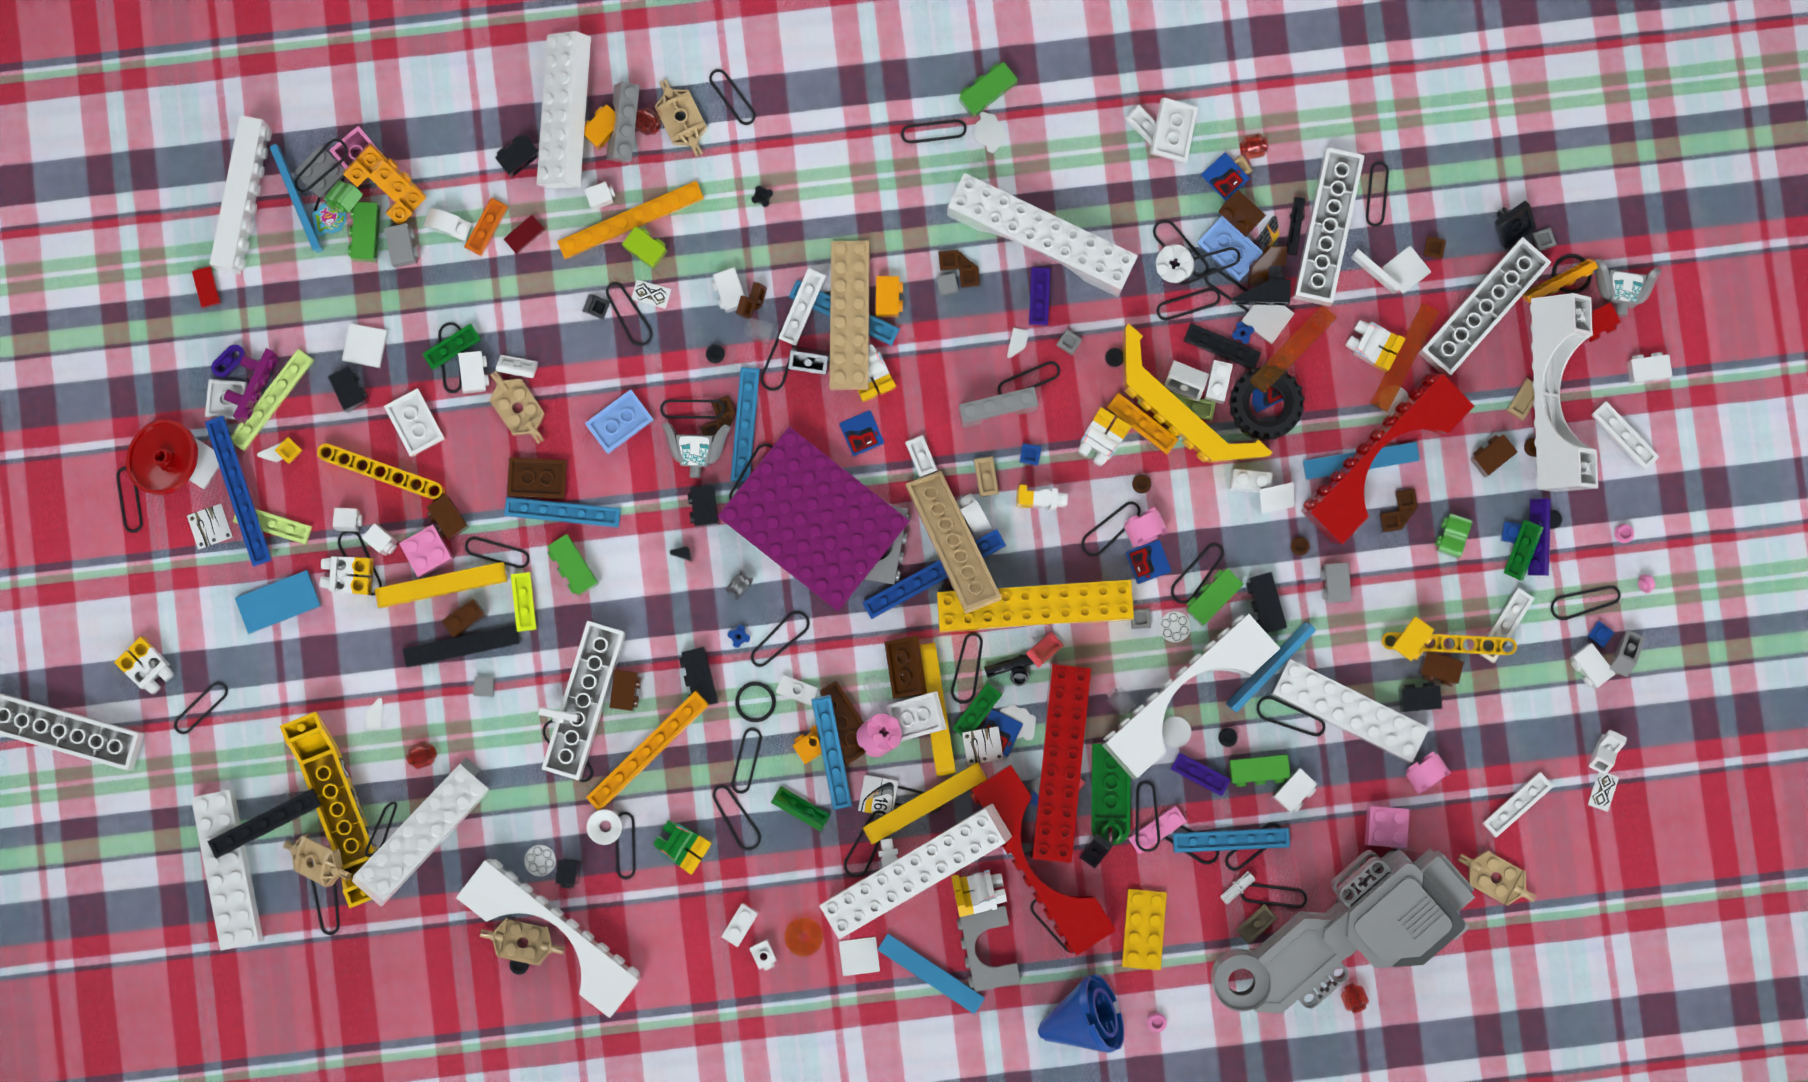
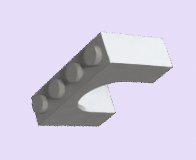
[958,387,1039,429]
[864,506,911,585]
[957,905,1021,992]

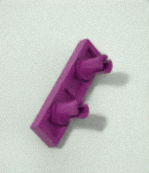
[224,348,278,424]

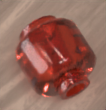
[635,107,662,136]
[1239,133,1268,159]
[406,741,437,769]
[1340,983,1369,1014]

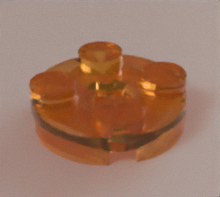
[784,917,823,957]

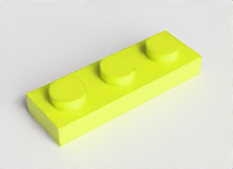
[511,572,537,632]

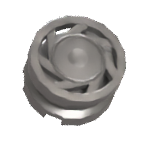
[725,570,754,600]

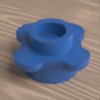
[1232,322,1254,344]
[728,625,750,648]

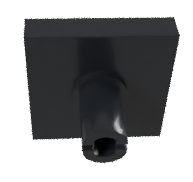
[1494,200,1536,249]

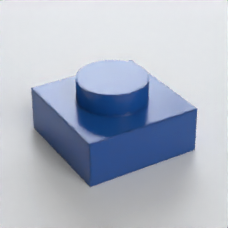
[1019,443,1042,466]
[1500,522,1522,544]
[1586,621,1615,648]

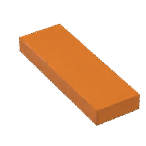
[464,197,509,257]

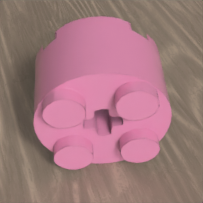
[1124,507,1168,548]
[857,713,902,758]
[1405,751,1451,794]

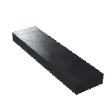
[1183,323,1261,370]

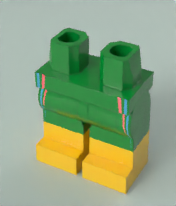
[653,820,712,875]

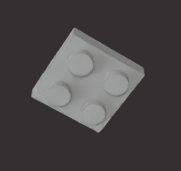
[294,146,345,199]

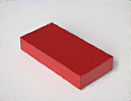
[192,266,221,308]

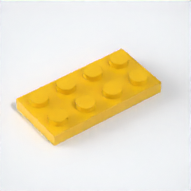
[1122,889,1167,970]

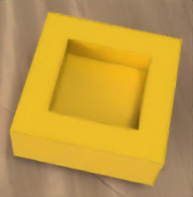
[274,437,302,464]

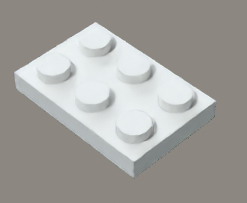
[1150,98,1198,163]
[384,388,445,457]
[886,691,947,742]

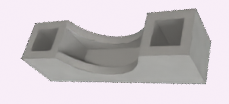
[606,82,640,163]

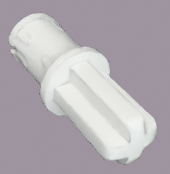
[1221,871,1256,904]

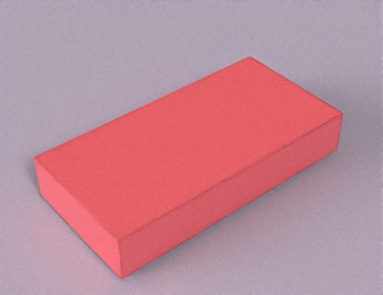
[1026,631,1064,668]

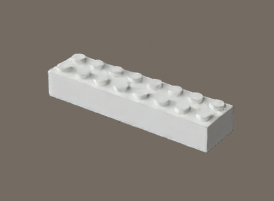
[537,31,591,189]
[209,115,272,275]
[1293,147,1365,307]
[1418,237,1551,378]
[542,621,626,780]
[1270,659,1429,763]
[0,693,145,771]
[352,764,489,907]
[191,790,264,951]

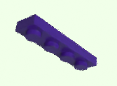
[1528,498,1551,576]

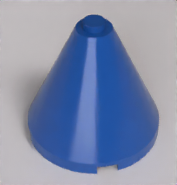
[1038,974,1124,1053]

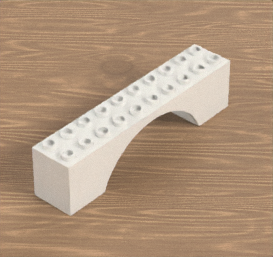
[947,173,1138,297]
[1530,293,1598,492]
[1102,614,1280,779]
[819,803,1012,939]
[456,859,642,1018]

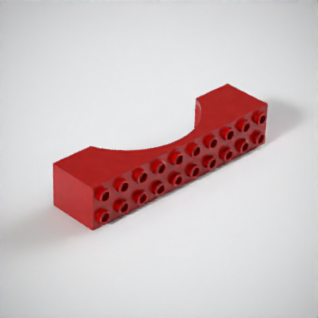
[1301,374,1475,545]
[1031,664,1091,863]
[970,765,1116,955]

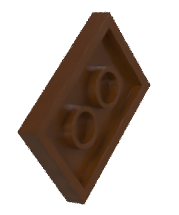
[507,457,567,499]
[884,636,927,699]

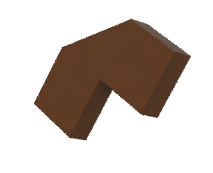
[1248,245,1287,286]
[938,250,980,288]
[736,282,767,319]
[700,395,736,435]
[1379,489,1418,533]

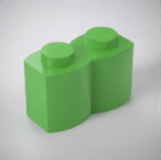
[323,181,363,213]
[1435,513,1472,558]

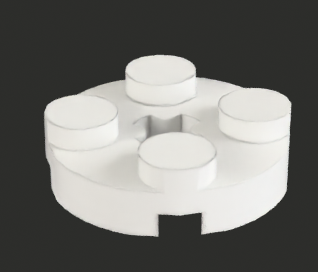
[1156,245,1195,283]

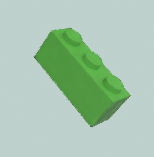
[959,62,1018,118]
[348,202,381,263]
[547,534,599,596]
[1186,568,1244,626]
[1228,755,1290,787]

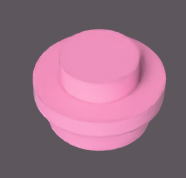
[1614,524,1634,543]
[1638,574,1655,593]
[1147,1013,1167,1032]

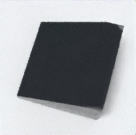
[582,294,610,320]
[669,546,692,562]

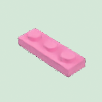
[1128,805,1187,854]

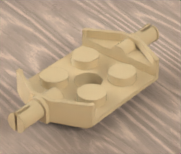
[655,79,707,157]
[489,371,545,444]
[283,834,352,887]
[1457,850,1537,906]
[480,918,565,966]

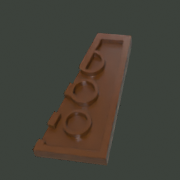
[819,680,866,766]

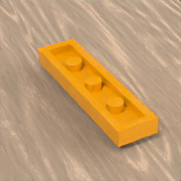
[1522,259,1598,303]
[1106,393,1179,455]

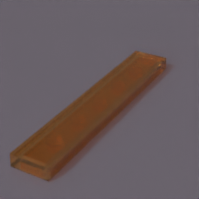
[1370,303,1440,412]
[1249,305,1337,393]

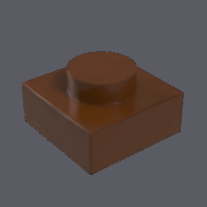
[1423,236,1446,260]

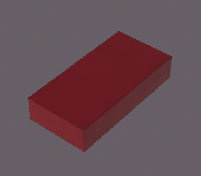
[503,215,545,254]

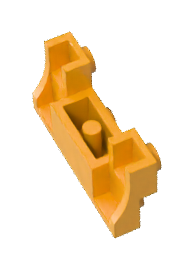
[343,143,426,225]

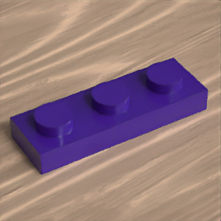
[1029,267,1051,326]
[1170,752,1231,797]

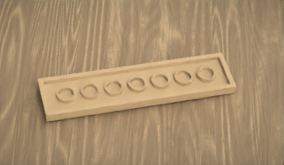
[830,241,870,390]
[906,471,1001,614]

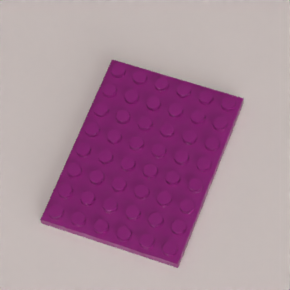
[717,426,910,612]

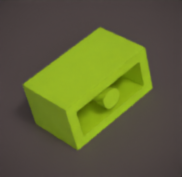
[622,226,667,270]

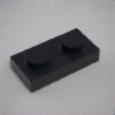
[1079,834,1113,868]

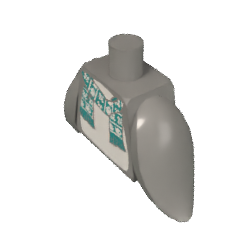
[1594,259,1662,317]
[661,422,731,478]

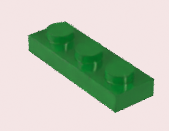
[422,323,482,371]
[1504,520,1544,581]
[952,683,1003,737]
[771,786,830,832]

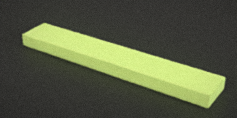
[231,349,315,451]

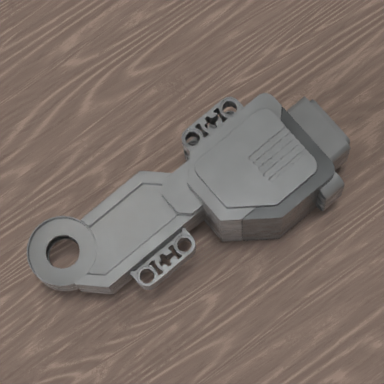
[1211,848,1475,1013]

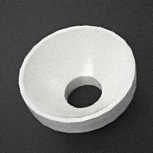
[587,809,622,845]

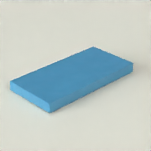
[235,570,321,634]

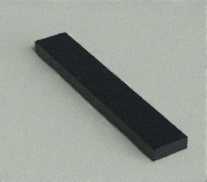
[402,625,520,668]
[207,788,322,859]

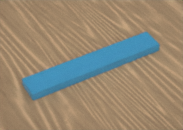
[270,144,324,253]
[789,280,900,346]
[730,367,760,482]
[1303,442,1420,480]
[504,497,621,528]
[1226,622,1316,712]
[811,695,852,810]
[1172,828,1290,853]
[877,934,985,1014]

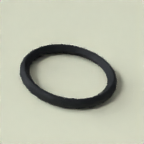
[1552,254,1592,293]
[735,682,776,722]

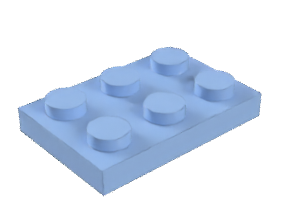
[1197,216,1263,282]
[585,389,654,454]

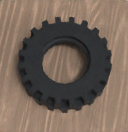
[1229,365,1305,441]

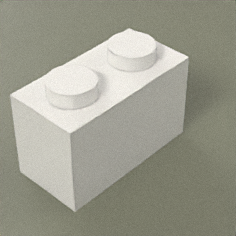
[711,267,744,313]
[458,351,489,394]
[1627,352,1673,384]
[1164,360,1210,402]
[1204,360,1233,404]
[1229,469,1272,493]
[362,523,398,556]
[1570,643,1616,688]
[1272,768,1317,813]
[721,903,759,947]

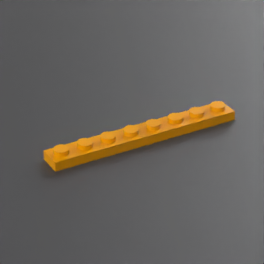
[557,181,704,260]
[586,691,709,811]

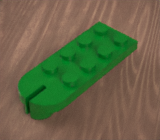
[1091,744,1131,845]

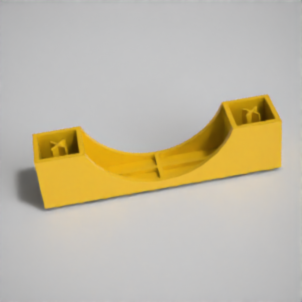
[937,580,1134,633]

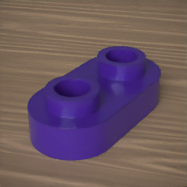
[211,345,246,378]

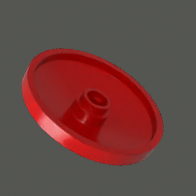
[126,419,198,495]

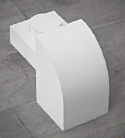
[423,208,472,241]
[956,493,993,540]
[1588,730,1627,775]

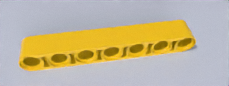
[317,443,445,501]
[374,562,508,608]
[1381,632,1517,655]
[920,642,956,777]
[862,762,987,845]

